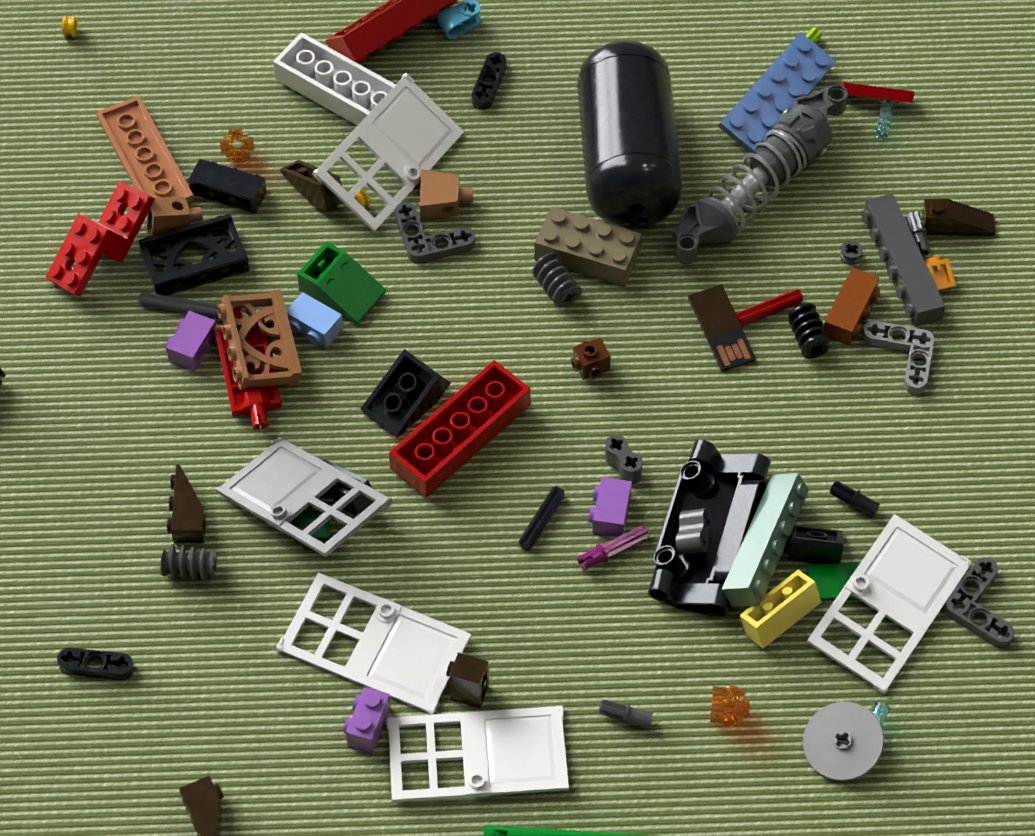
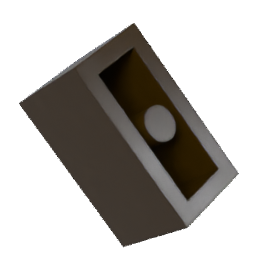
[446,653,489,709]

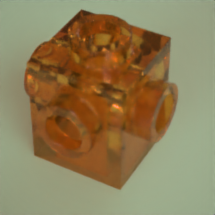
[220,128,254,163]
[710,685,750,726]

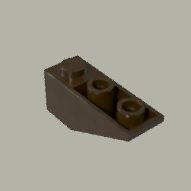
[167,465,206,544]

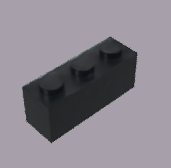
[188,159,267,214]

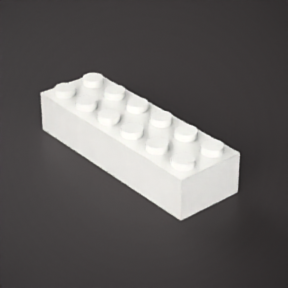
[273,32,396,126]

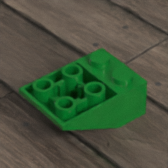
[297,241,386,324]

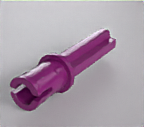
[577,525,649,571]

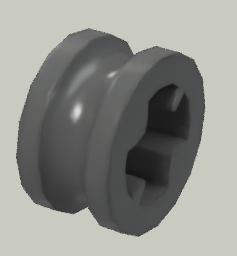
[840,240,863,265]

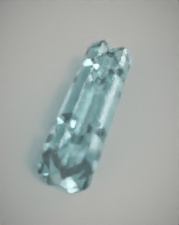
[875,99,895,140]

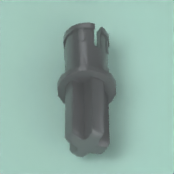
[906,212,931,257]
[599,699,653,729]

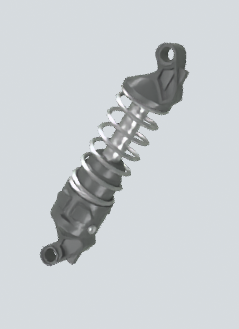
[671,85,848,265]

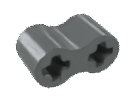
[605,435,642,485]
[676,508,712,555]

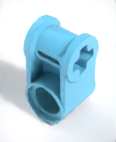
[436,0,481,39]

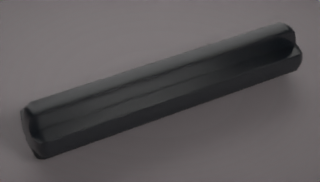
[519,486,565,551]

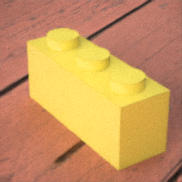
[740,570,821,648]

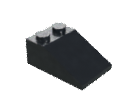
[361,349,451,437]

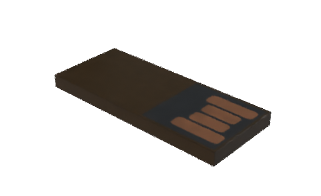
[688,284,756,372]

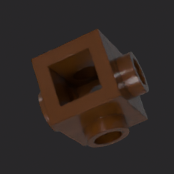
[571,338,611,380]

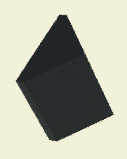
[788,525,843,564]

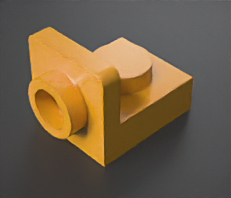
[925,256,956,291]

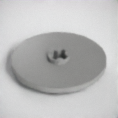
[803,702,884,781]

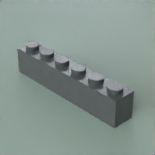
[862,193,945,327]

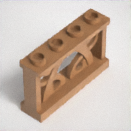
[218,289,302,390]

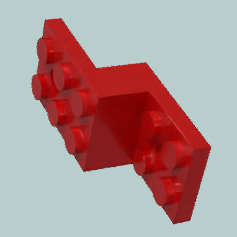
[45,181,155,297]

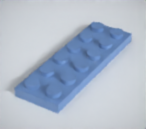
[718,32,836,154]

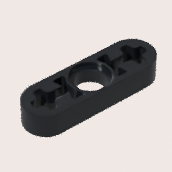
[472,52,507,110]
[57,648,134,680]

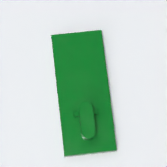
[806,562,861,601]

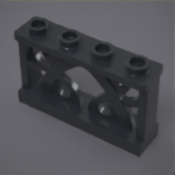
[138,214,250,296]

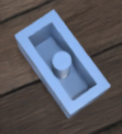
[286,292,343,348]

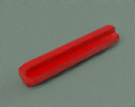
[736,289,803,326]

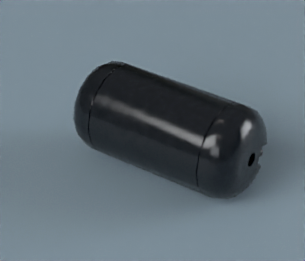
[577,41,683,228]

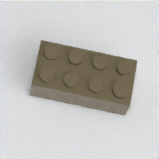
[534,207,642,287]

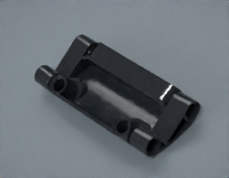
[648,440,771,616]

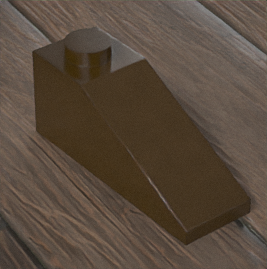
[280,160,343,211]
[921,199,995,236]
[179,775,224,836]

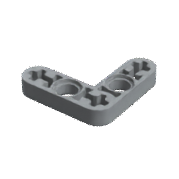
[862,321,934,395]

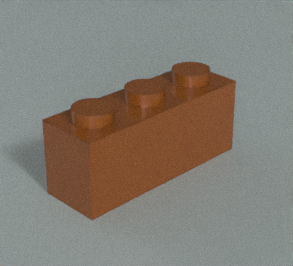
[824,267,881,346]

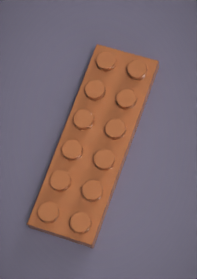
[96,96,194,203]

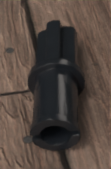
[830,481,880,518]

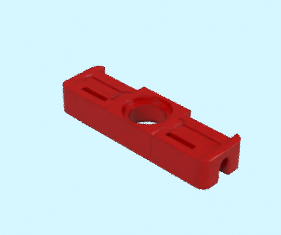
[842,82,915,103]

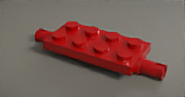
[214,308,282,431]

